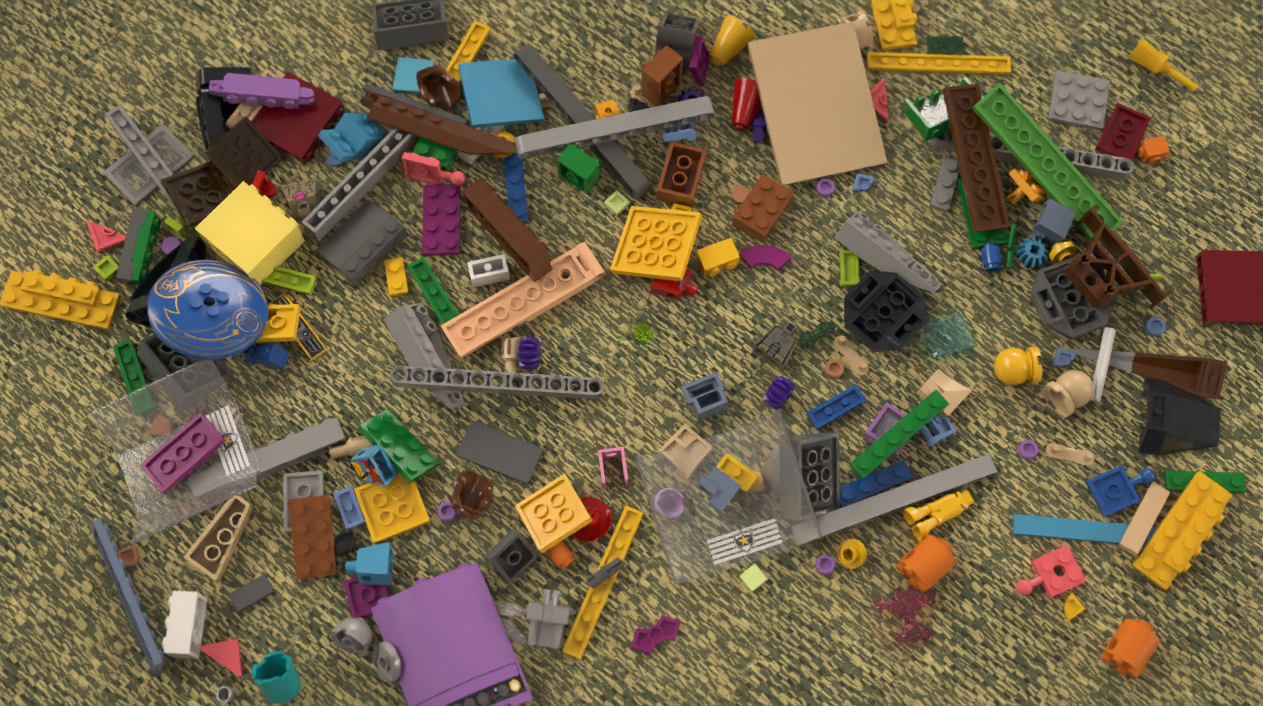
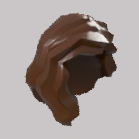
[416,65,462,109]
[451,470,493,521]

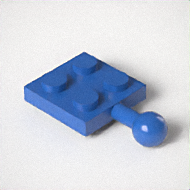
[1085,465,1155,517]

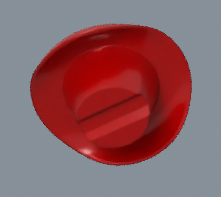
[572,497,612,542]

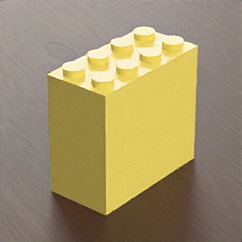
[195,181,305,285]

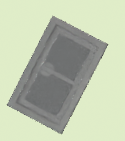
[103,124,195,206]

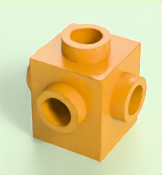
[595,99,622,119]

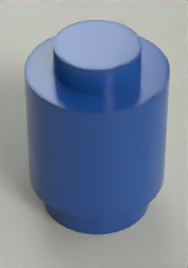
[981,243,1002,273]

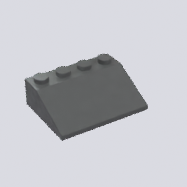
[372,0,449,50]
[315,200,408,287]
[137,334,233,410]
[781,432,840,521]

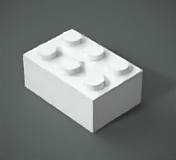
[162,591,207,659]

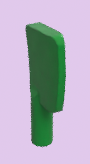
[1004,223,1018,270]

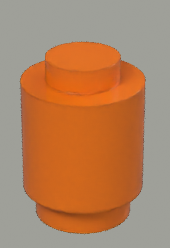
[546,541,575,570]

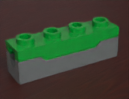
[116,209,161,286]

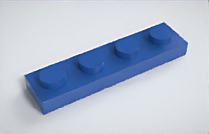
[504,154,528,223]
[840,460,913,508]

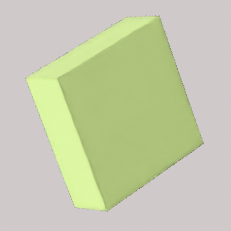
[604,190,630,216]
[739,564,767,592]

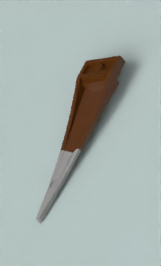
[1065,348,1228,400]

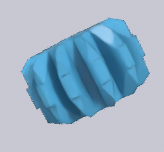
[1016,237,1049,270]

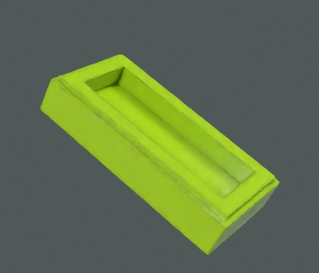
[839,250,860,287]

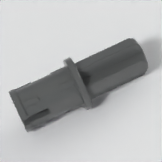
[586,557,625,589]

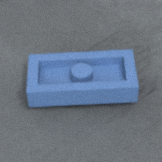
[333,486,366,531]

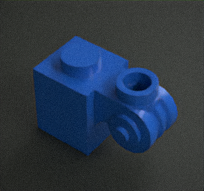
[243,343,289,369]

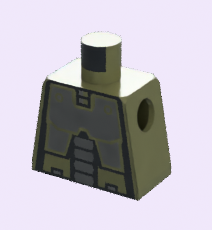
[753,323,798,371]

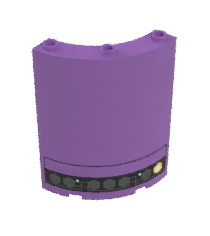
[371,562,533,706]

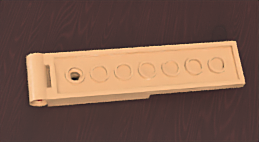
[441,242,606,359]

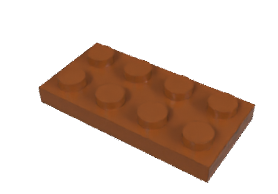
[288,495,338,579]

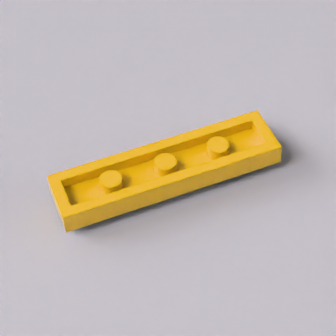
[446,20,491,85]

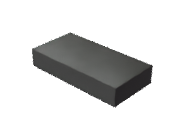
[228,574,275,613]

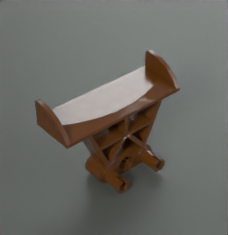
[1064,204,1173,309]

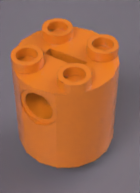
[896,535,956,592]
[1100,619,1160,679]

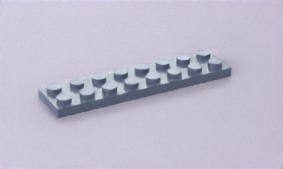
[93,518,165,676]

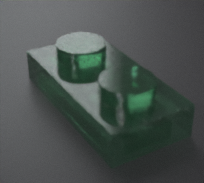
[926,36,964,55]
[798,320,836,350]

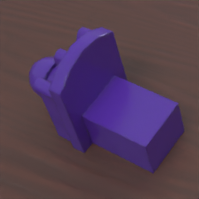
[753,111,768,143]

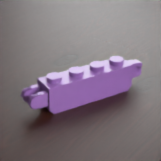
[209,73,314,109]

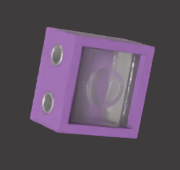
[862,402,910,461]

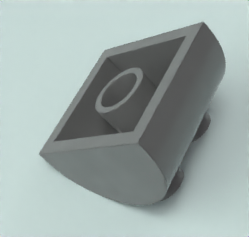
[484,528,539,584]

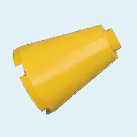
[709,15,756,67]

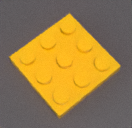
[354,472,430,544]
[515,474,593,553]

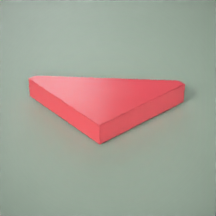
[870,78,889,123]
[87,221,126,253]
[200,639,243,677]

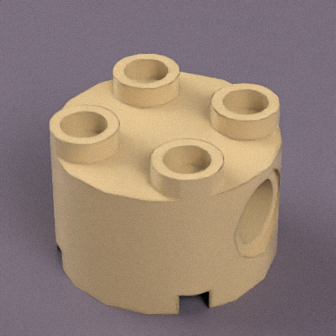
[836,11,874,49]

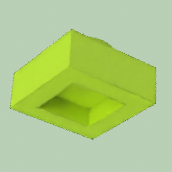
[164,216,187,238]
[93,255,119,282]

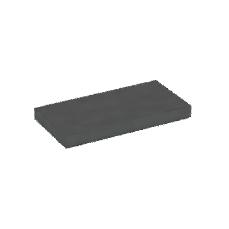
[456,420,544,485]

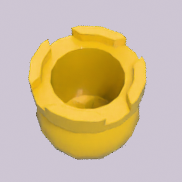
[994,347,1042,386]

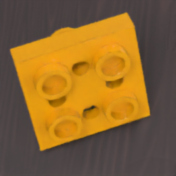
[1007,169,1047,205]

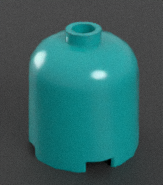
[251,651,301,705]

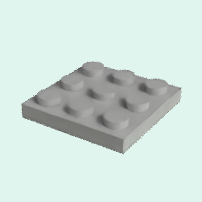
[1048,70,1110,131]

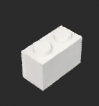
[467,254,510,288]

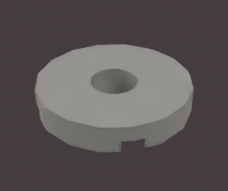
[373,641,401,683]

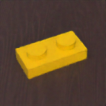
[384,257,409,297]
[716,453,759,493]

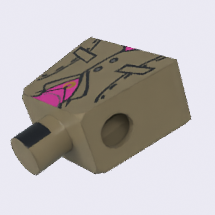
[281,177,321,217]

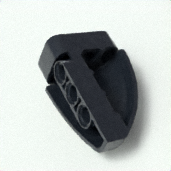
[195,67,252,150]
[125,235,207,328]

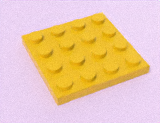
[610,206,702,281]

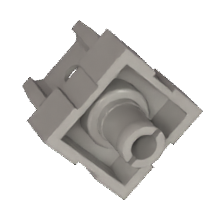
[526,589,571,649]

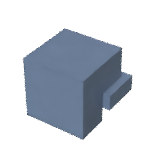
[1029,199,1076,246]
[681,372,728,422]
[696,466,741,513]

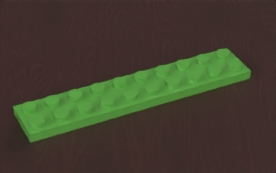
[972,83,1123,244]

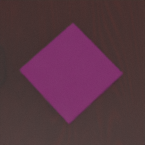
[689,36,710,86]
[344,577,390,618]

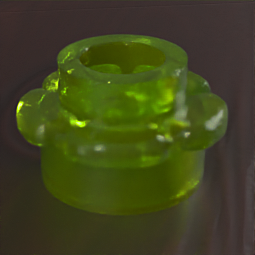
[633,324,652,342]

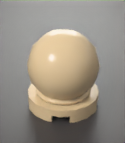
[1042,370,1094,418]

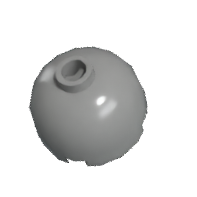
[331,617,373,657]

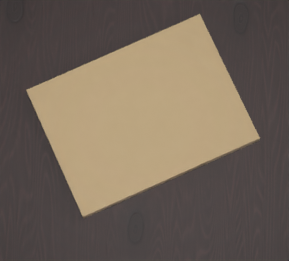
[747,22,887,186]

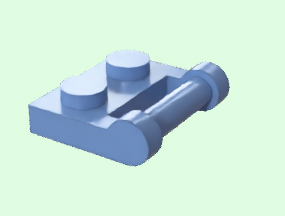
[662,123,697,143]
[920,414,956,447]

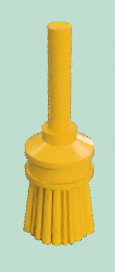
[1128,38,1198,92]

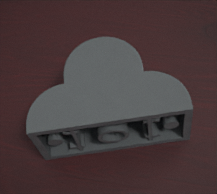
[655,12,700,69]

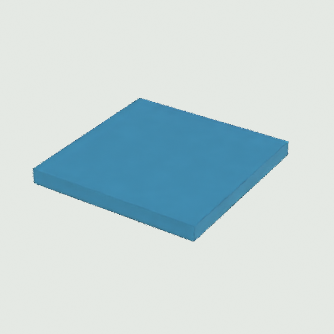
[458,59,544,128]

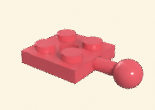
[402,152,465,186]
[1016,545,1087,598]

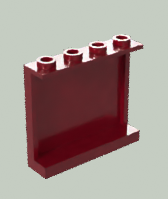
[251,71,345,166]
[1196,250,1263,327]

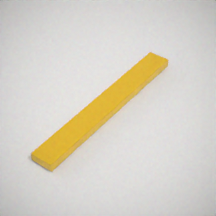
[866,52,1011,75]
[562,505,644,660]

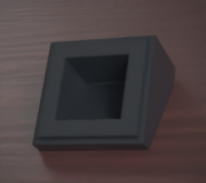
[334,531,359,557]

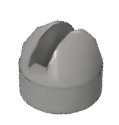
[216,686,235,703]

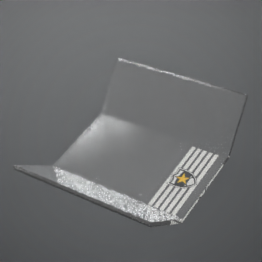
[90,359,259,544]
[635,409,822,584]

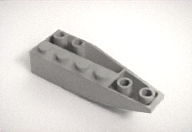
[834,211,942,293]
[384,302,465,409]

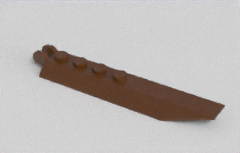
[360,90,516,154]

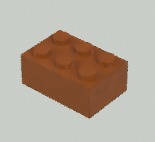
[641,45,683,107]
[656,142,707,208]
[732,174,794,244]

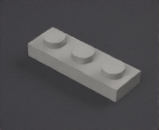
[929,157,959,212]

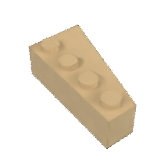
[183,492,253,583]

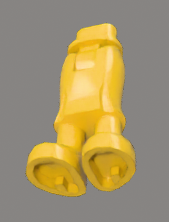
[902,489,974,542]

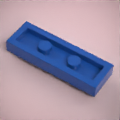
[806,384,866,430]

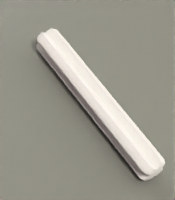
[1090,327,1116,402]

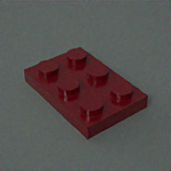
[1095,102,1151,161]

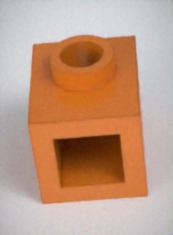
[1137,136,1170,164]

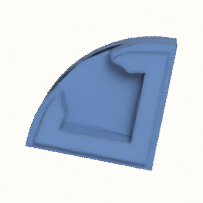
[852,173,875,192]
[1052,348,1076,368]

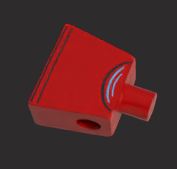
[651,269,698,301]

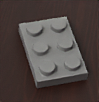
[283,470,324,533]

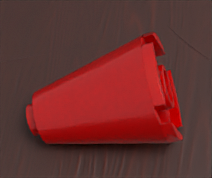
[732,78,762,131]

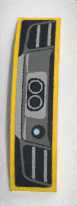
[269,293,327,361]

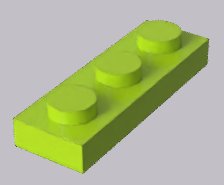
[262,266,317,296]

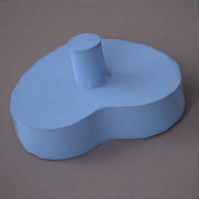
[326,151,345,166]

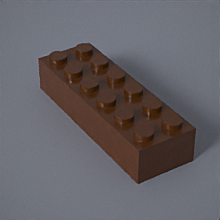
[462,178,553,283]

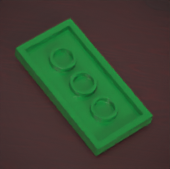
[957,179,1009,249]
[358,409,439,484]

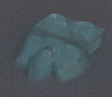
[922,311,976,357]

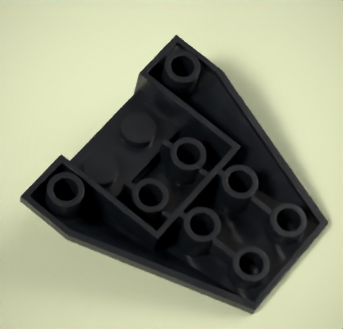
[1138,378,1221,456]

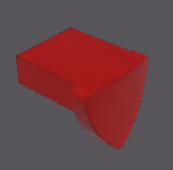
[252,171,278,198]

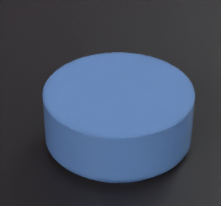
[1145,317,1166,337]

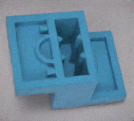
[318,113,388,161]

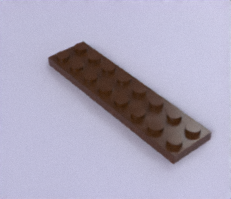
[942,83,1010,233]

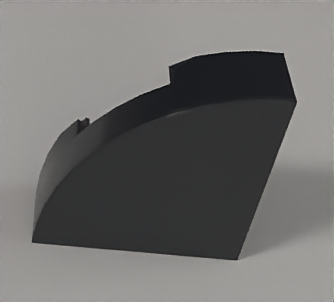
[629,98,649,112]

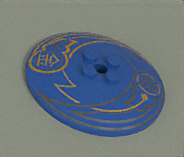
[147,260,268,360]

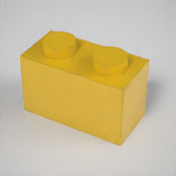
[696,238,740,276]

